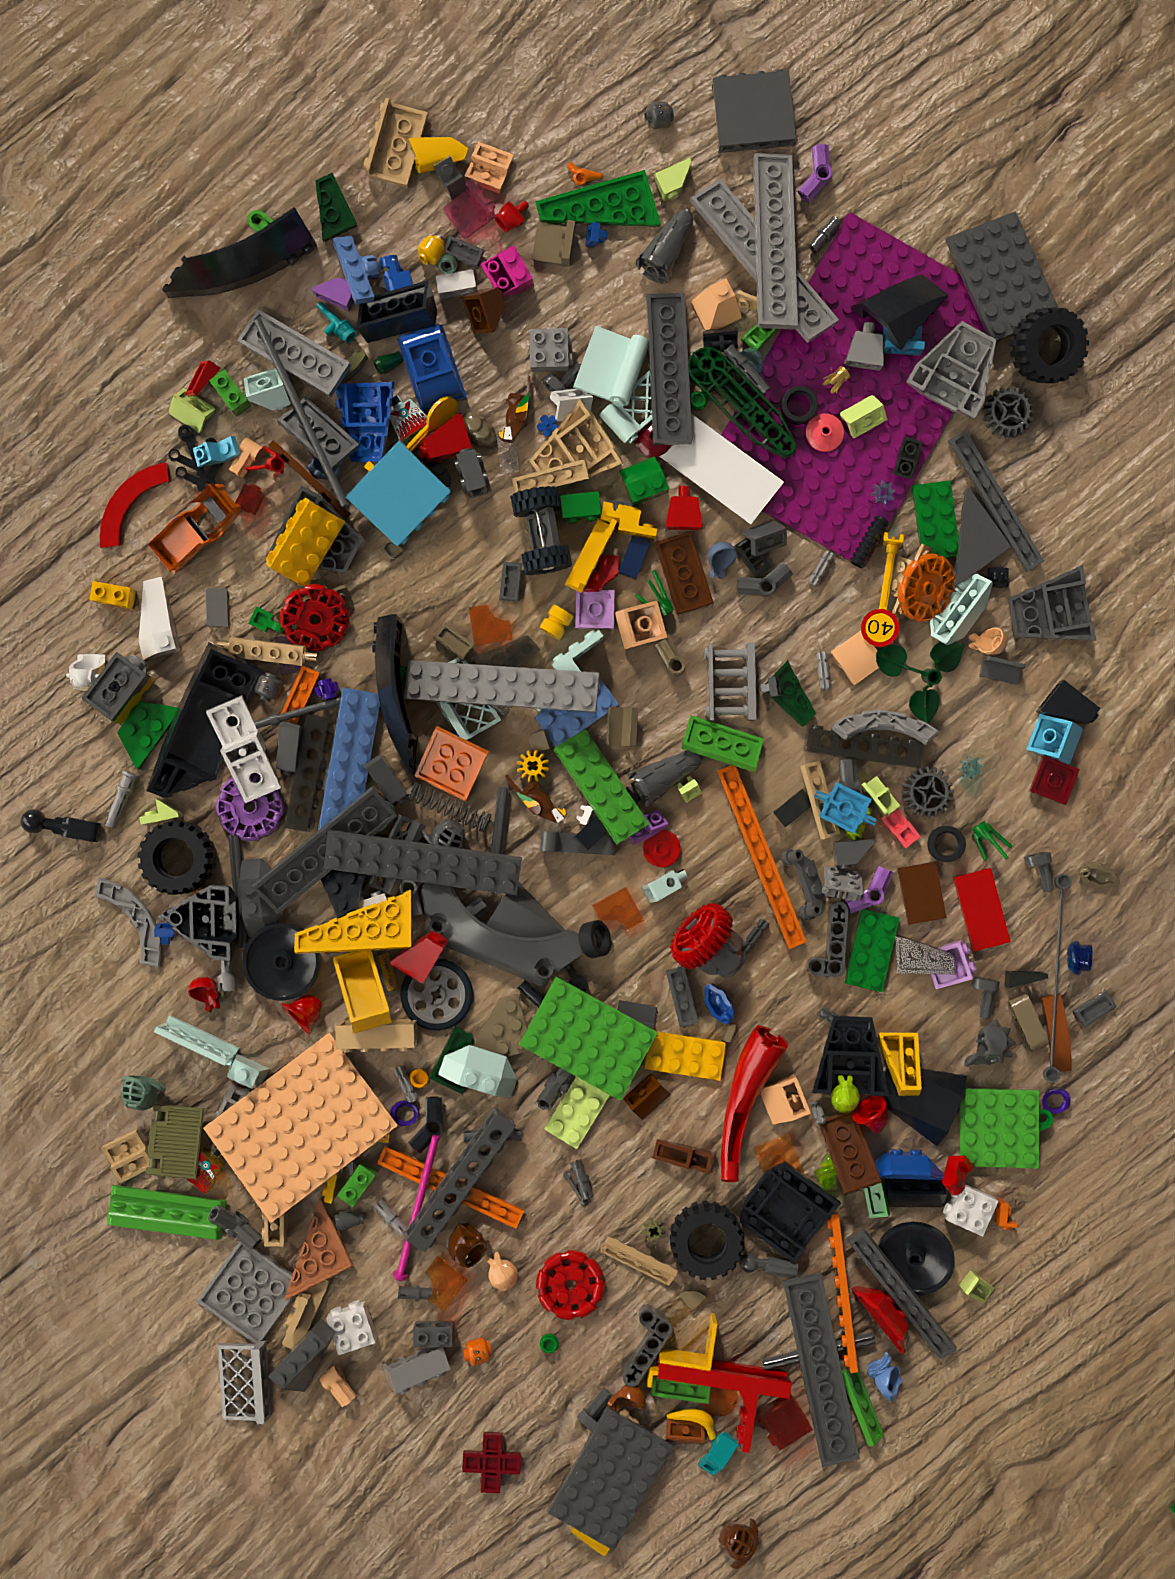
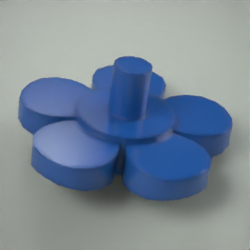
[537,415,558,437]

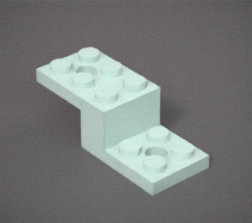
[536,630,603,714]

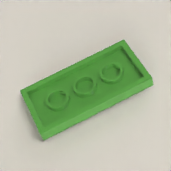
[681,715,764,772]

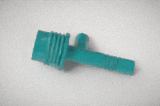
[316,301,357,343]

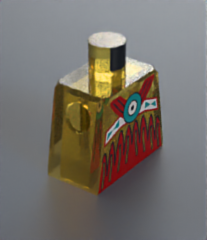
[186,1146,225,1195]

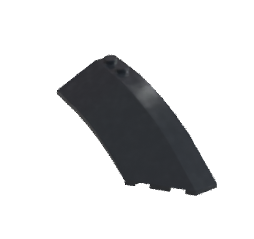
[162,207,317,298]
[146,642,264,798]

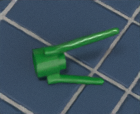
[635,570,673,617]
[972,820,1012,861]

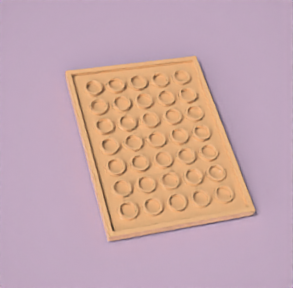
[203,1033,398,1223]

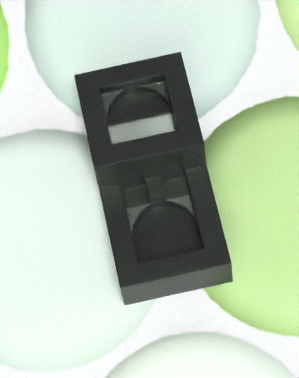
[773,789,811,827]

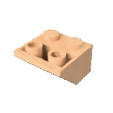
[760,1074,811,1124]

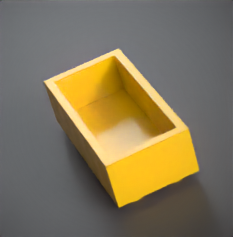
[332,950,392,1034]

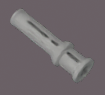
[104,770,139,829]

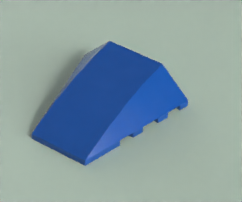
[336,382,395,462]

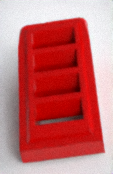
[185,360,220,397]

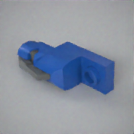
[379,255,413,292]

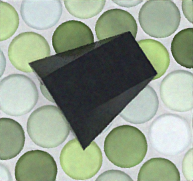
[851,274,948,350]
[812,1016,890,1096]
[883,1066,967,1146]

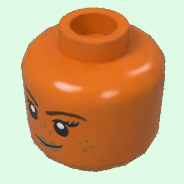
[463,1337,492,1366]

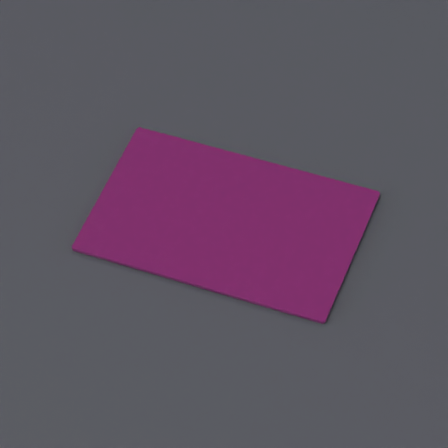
[721,213,986,566]

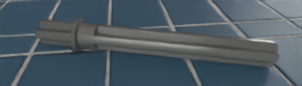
[491,787,509,854]

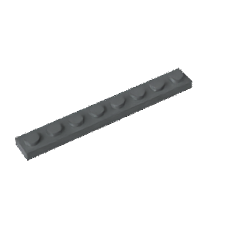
[948,430,1044,572]
[849,1229,957,1360]

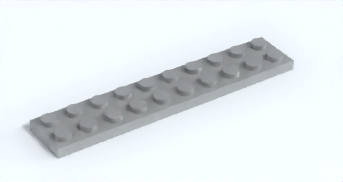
[753,153,798,329]
[690,179,839,343]
[404,660,600,713]

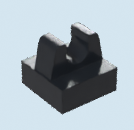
[988,567,1009,588]

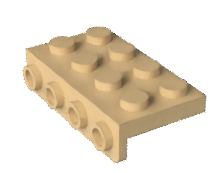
[364,98,428,188]

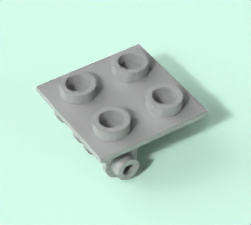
[822,866,863,901]

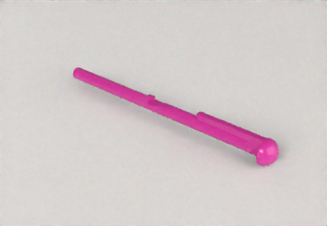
[393,1135,440,1281]

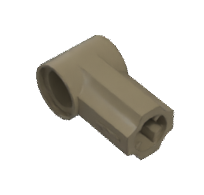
[655,638,685,676]

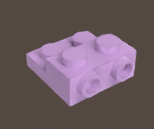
[924,940,977,989]

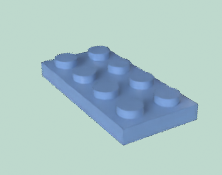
[534,678,619,747]

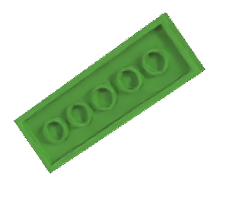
[553,729,649,845]

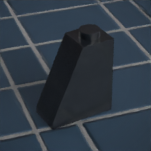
[1036,680,1100,724]

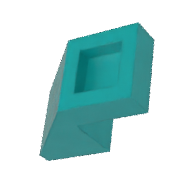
[698,1431,739,1476]

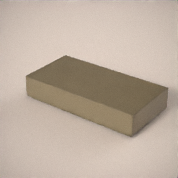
[433,623,475,661]

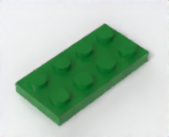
[912,480,959,559]
[844,909,900,992]

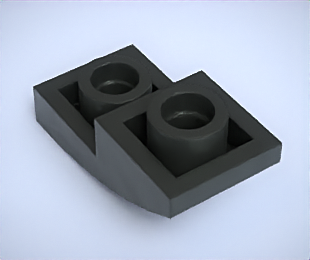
[893,437,923,480]

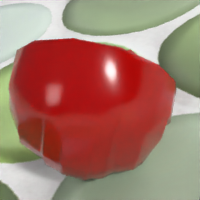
[188,977,220,1013]

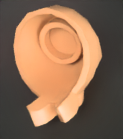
[968,627,1007,657]
[486,1252,518,1291]

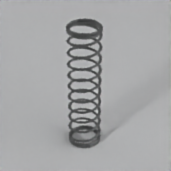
[408,782,491,832]

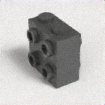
[454,448,490,499]

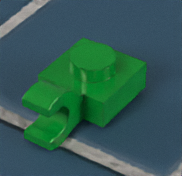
[248,606,284,634]

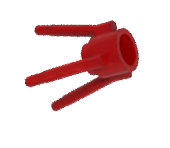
[246,446,285,478]

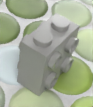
[529,328,573,372]

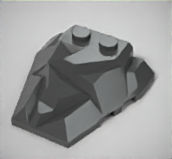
[267,486,363,573]

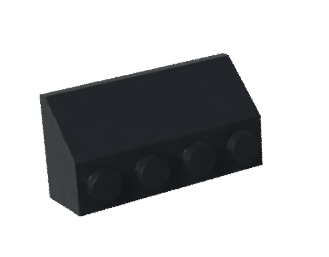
[356,280,437,343]

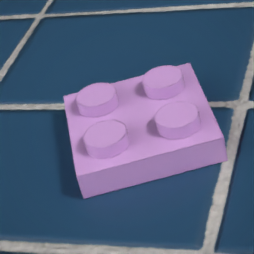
[575,590,614,629]

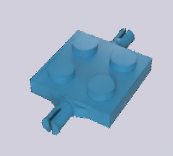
[814,782,877,834]

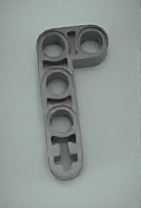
[540,831,616,855]
[806,901,848,977]
[623,1304,672,1387]

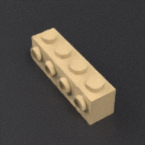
[262,1211,288,1246]

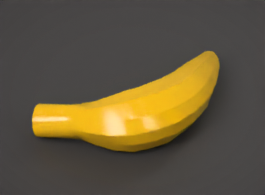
[667,1408,716,1440]

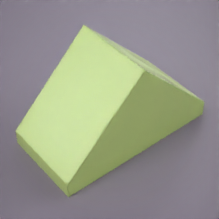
[959,1270,995,1304]

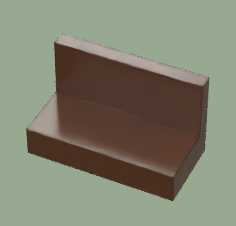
[623,1073,671,1120]

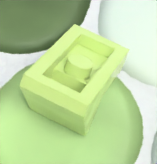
[139,798,183,825]

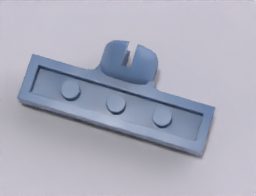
[333,236,379,304]

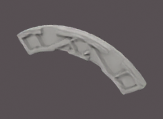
[831,710,939,745]
[95,878,162,967]

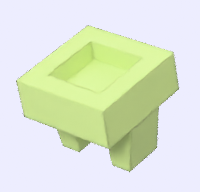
[677,776,702,803]

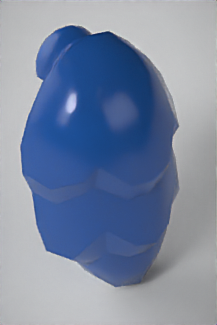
[704,984,735,1024]

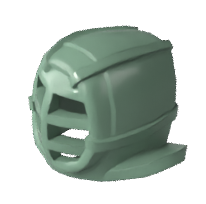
[120,1076,166,1111]

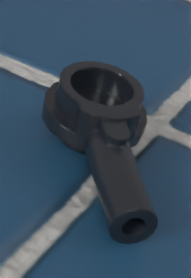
[566,964,588,992]

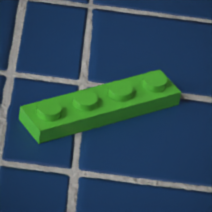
[842,1367,885,1446]

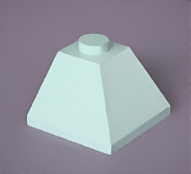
[243,368,291,410]

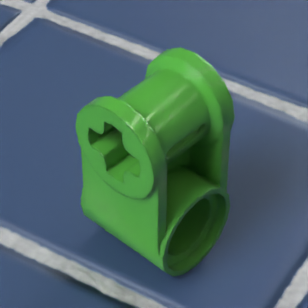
[741,324,776,354]

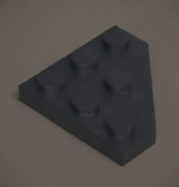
[321,870,368,918]

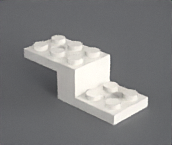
[206,696,281,803]

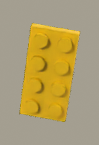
[644,1031,726,1081]

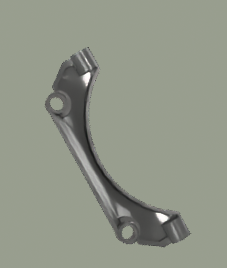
[421,883,583,986]

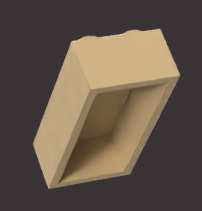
[335,1019,418,1052]

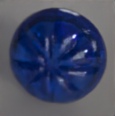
[1067,941,1093,975]

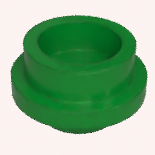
[690,391,707,411]
[540,1333,559,1353]

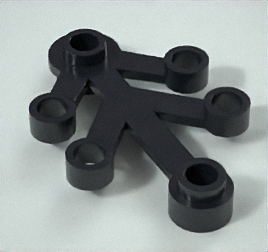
[168,425,224,492]

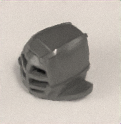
[422,818,465,849]

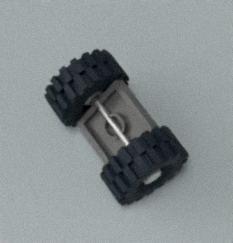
[510,486,572,575]

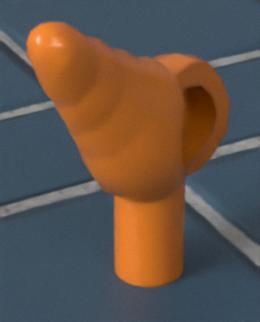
[567,162,603,186]

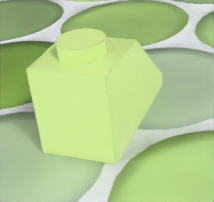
[654,158,691,201]

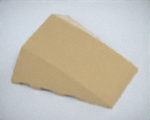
[530,400,623,490]

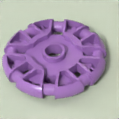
[216,773,285,841]

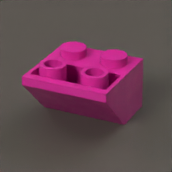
[480,245,534,297]

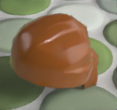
[607,1384,646,1411]

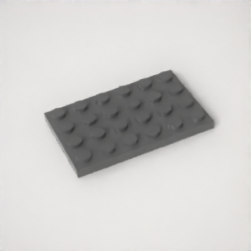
[945,211,1058,342]
[547,1406,674,1551]

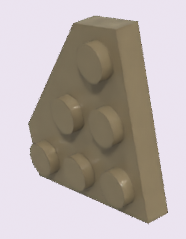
[473,993,529,1057]

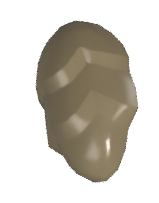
[462,412,497,448]
[1078,862,1120,889]

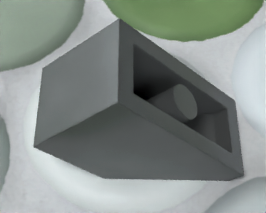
[833,839,874,869]

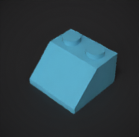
[1026,714,1083,764]

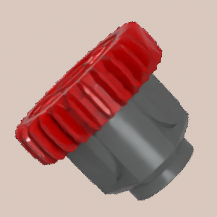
[670,903,746,978]

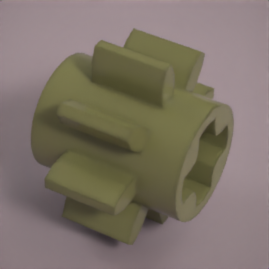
[642,1217,666,1243]

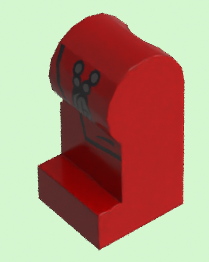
[942,1155,973,1195]

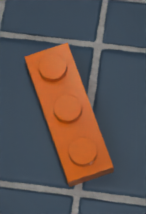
[281,666,321,725]

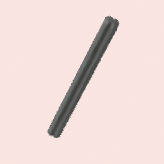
[228,835,248,948]
[762,1333,875,1371]

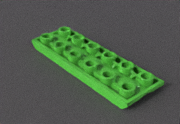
[107,1185,227,1240]

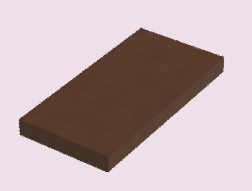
[654,531,714,615]
[819,1110,882,1195]

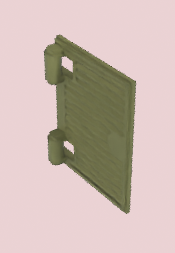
[146,1104,204,1179]

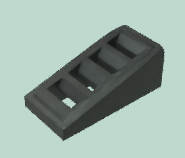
[735,537,772,578]
[1005,971,1048,988]

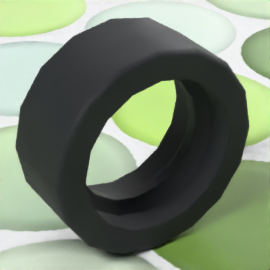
[780,386,818,425]
[927,826,966,862]
[578,920,612,959]

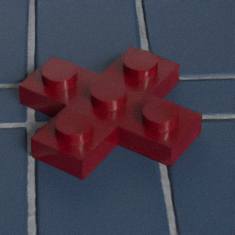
[462,1432,521,1493]

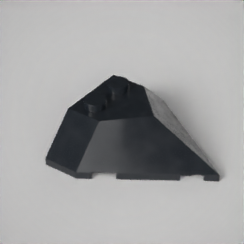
[157,884,239,961]

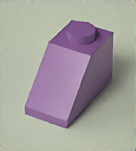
[311,277,354,311]

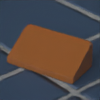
[665,1419,705,1445]

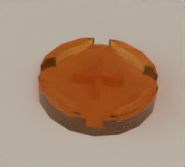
[700,1387,738,1417]

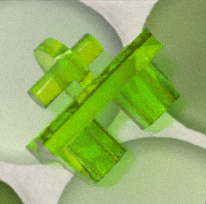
[814,1153,837,1189]

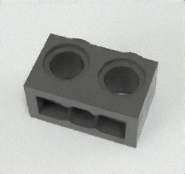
[413,1320,454,1348]

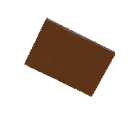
[897,861,947,925]

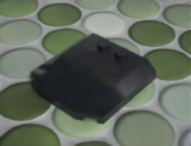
[740,1161,841,1263]

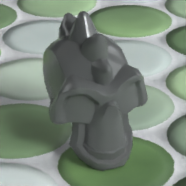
[964,1019,1016,1067]

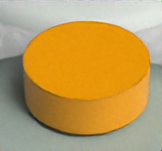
[409,1068,429,1088]

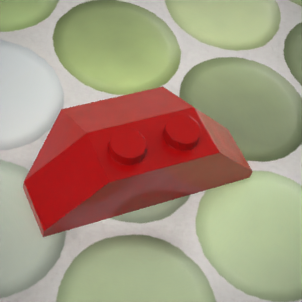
[852,1286,909,1355]

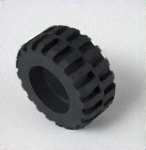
[1010,307,1089,383]
[137,821,216,895]
[670,1201,745,1280]

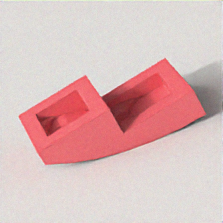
[879,809,921,849]

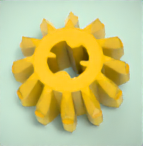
[517,750,549,782]

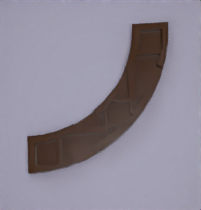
[269,440,351,519]

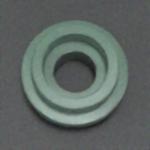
[438,255,457,274]

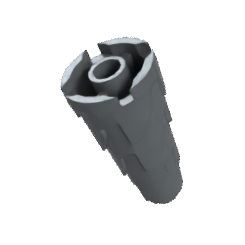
[636,209,694,284]
[628,750,703,806]

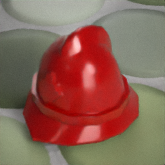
[281,995,322,1035]
[852,1096,888,1134]

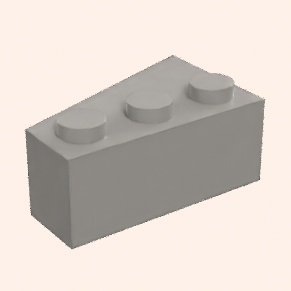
[381,1347,450,1394]

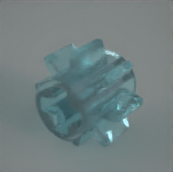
[871,480,896,505]
[958,756,984,779]

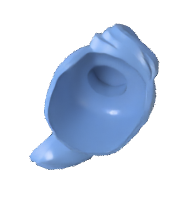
[867,1352,903,1402]

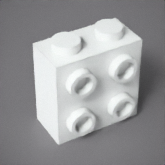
[943,1184,998,1237]
[326,1300,378,1356]

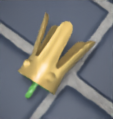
[823,366,850,394]

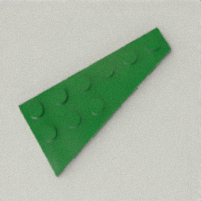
[535,170,661,227]

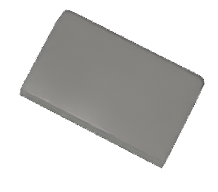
[205,588,229,628]

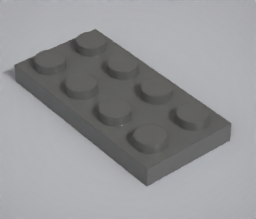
[278,396,360,470]

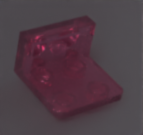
[443,179,495,238]

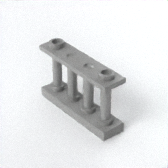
[704,643,756,721]

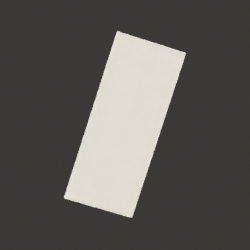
[659,414,784,524]

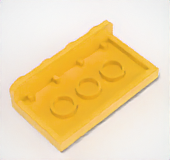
[266,498,345,587]

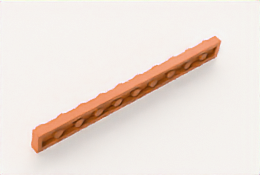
[717,765,807,949]

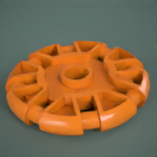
[898,553,955,622]

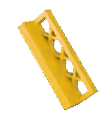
[565,519,617,593]

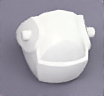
[66,654,105,691]

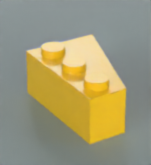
[877,1033,921,1096]

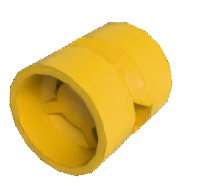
[539,604,574,640]

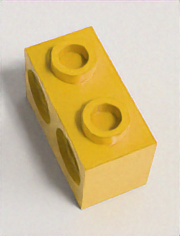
[89,581,136,610]

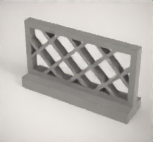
[217,1341,271,1424]

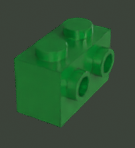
[560,491,601,524]

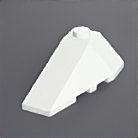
[139,577,181,660]

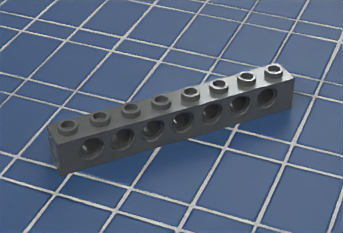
[404,1107,516,1252]

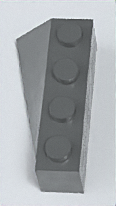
[268,1319,336,1392]

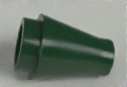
[373,351,403,374]

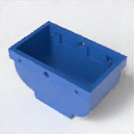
[397,323,467,413]

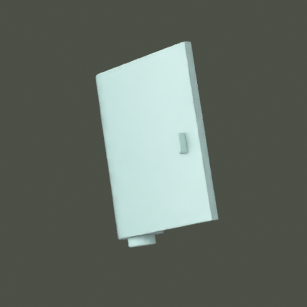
[573,326,649,407]

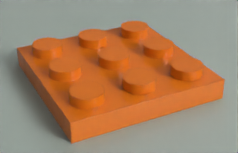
[414,726,489,802]

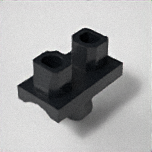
[703,328,738,352]

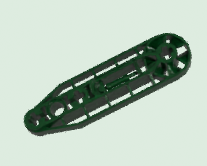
[688,347,796,459]

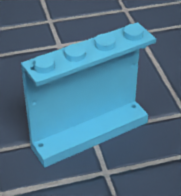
[346,440,451,546]

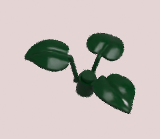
[876,641,965,724]

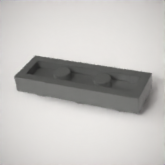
[665,966,698,1027]

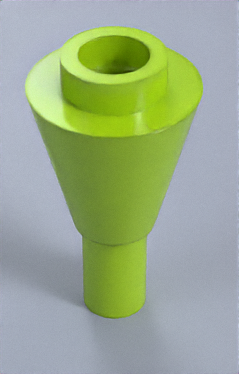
[845,807,873,841]

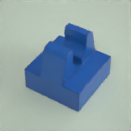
[585,222,607,248]
[154,923,176,944]

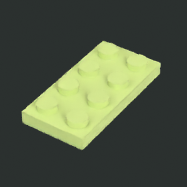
[544,1077,610,1149]

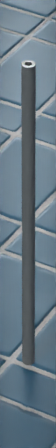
[254,318,349,508]

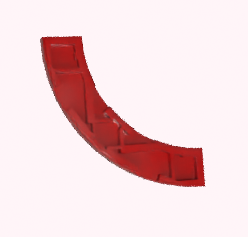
[99,462,170,549]

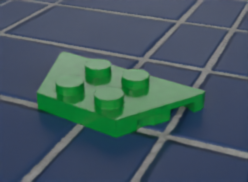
[117,701,178,769]

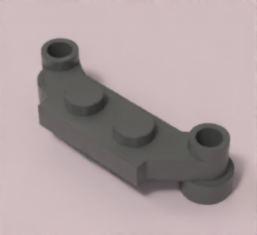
[781,849,825,920]

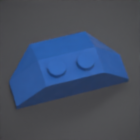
[875,1149,944,1180]

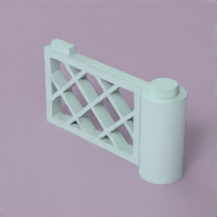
[599,370,652,444]

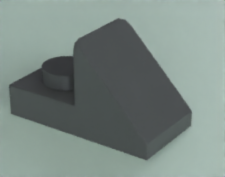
[433,156,468,201]

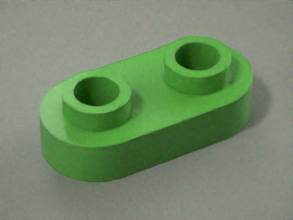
[247,210,273,232]

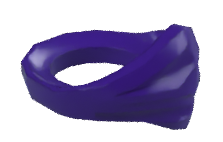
[1042,1088,1071,1114]
[390,1101,419,1126]

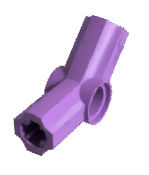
[797,144,832,203]
[844,866,894,914]

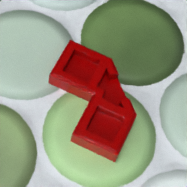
[583,555,619,592]

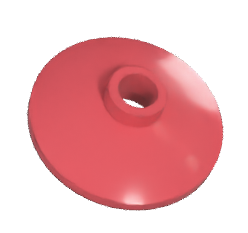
[805,413,844,452]

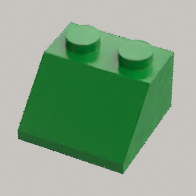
[619,457,669,507]

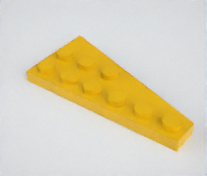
[295,890,412,954]

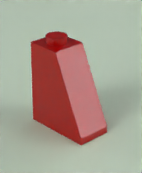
[419,413,472,464]
[390,931,449,984]

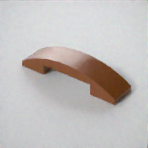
[1041,994,1071,1072]

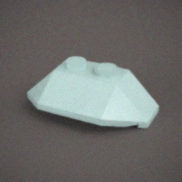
[930,573,993,645]
[438,1045,517,1097]

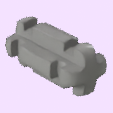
[810,1101,826,1125]

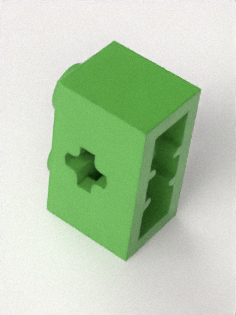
[209,369,252,417]
[337,1160,378,1207]

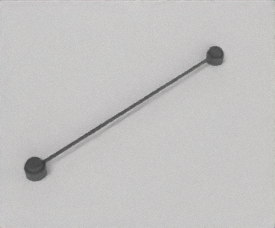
[1043,874,1072,1083]

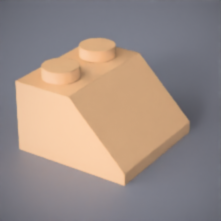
[615,601,667,649]

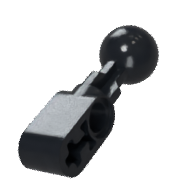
[20,809,102,842]

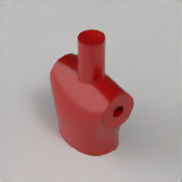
[494,201,529,233]

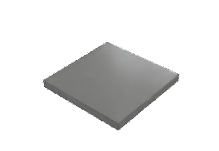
[196,1241,293,1344]

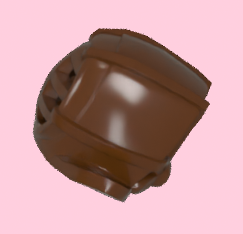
[447,1222,489,1268]
[718,1518,759,1569]

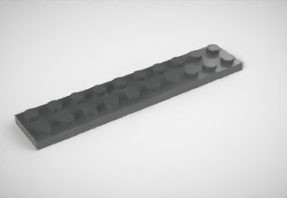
[324,830,522,895]
[782,1272,860,1467]

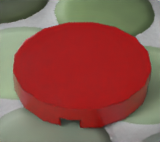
[643,830,681,868]

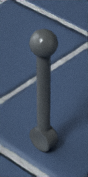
[563,1171,588,1207]

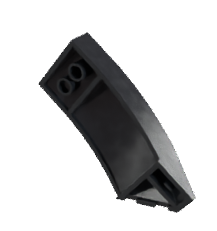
[372,614,418,775]

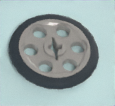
[401,958,473,1031]

